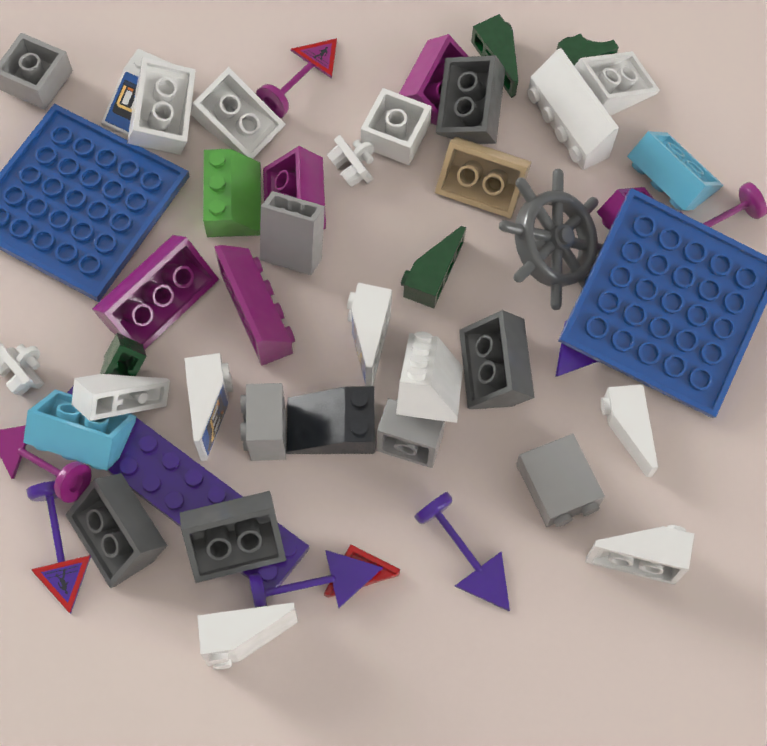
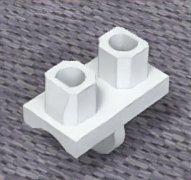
[327,135,375,187]
[0,343,45,396]

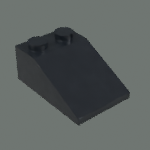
[286,386,375,454]

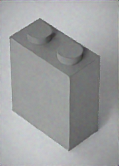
[260,191,325,275]
[516,434,605,527]

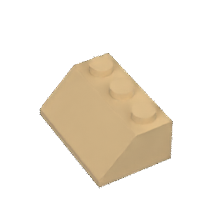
[435,137,532,219]

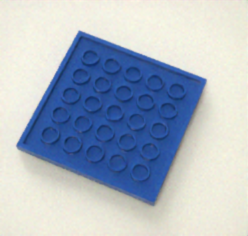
[0,103,190,302]
[558,188,767,418]

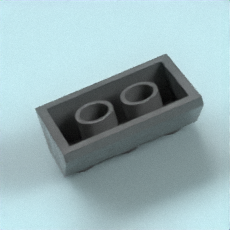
[436,55,505,144]
[459,310,535,410]
[66,473,168,588]
[180,491,286,583]

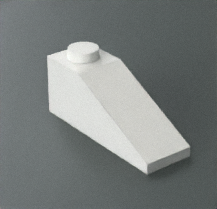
[71,374,170,421]
[601,384,658,477]

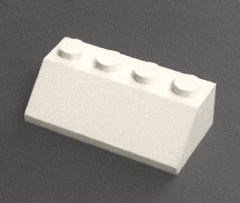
[527,48,619,170]
[396,332,463,423]

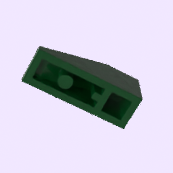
[471,14,519,98]
[401,226,466,309]

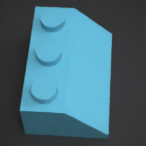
[627,131,723,211]
[23,389,136,471]

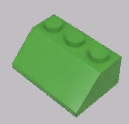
[203,149,261,237]

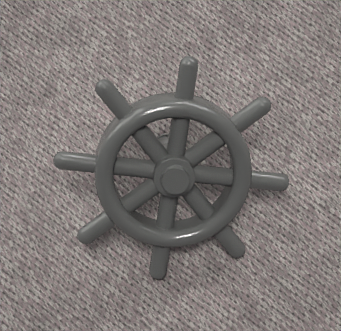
[499,169,603,310]

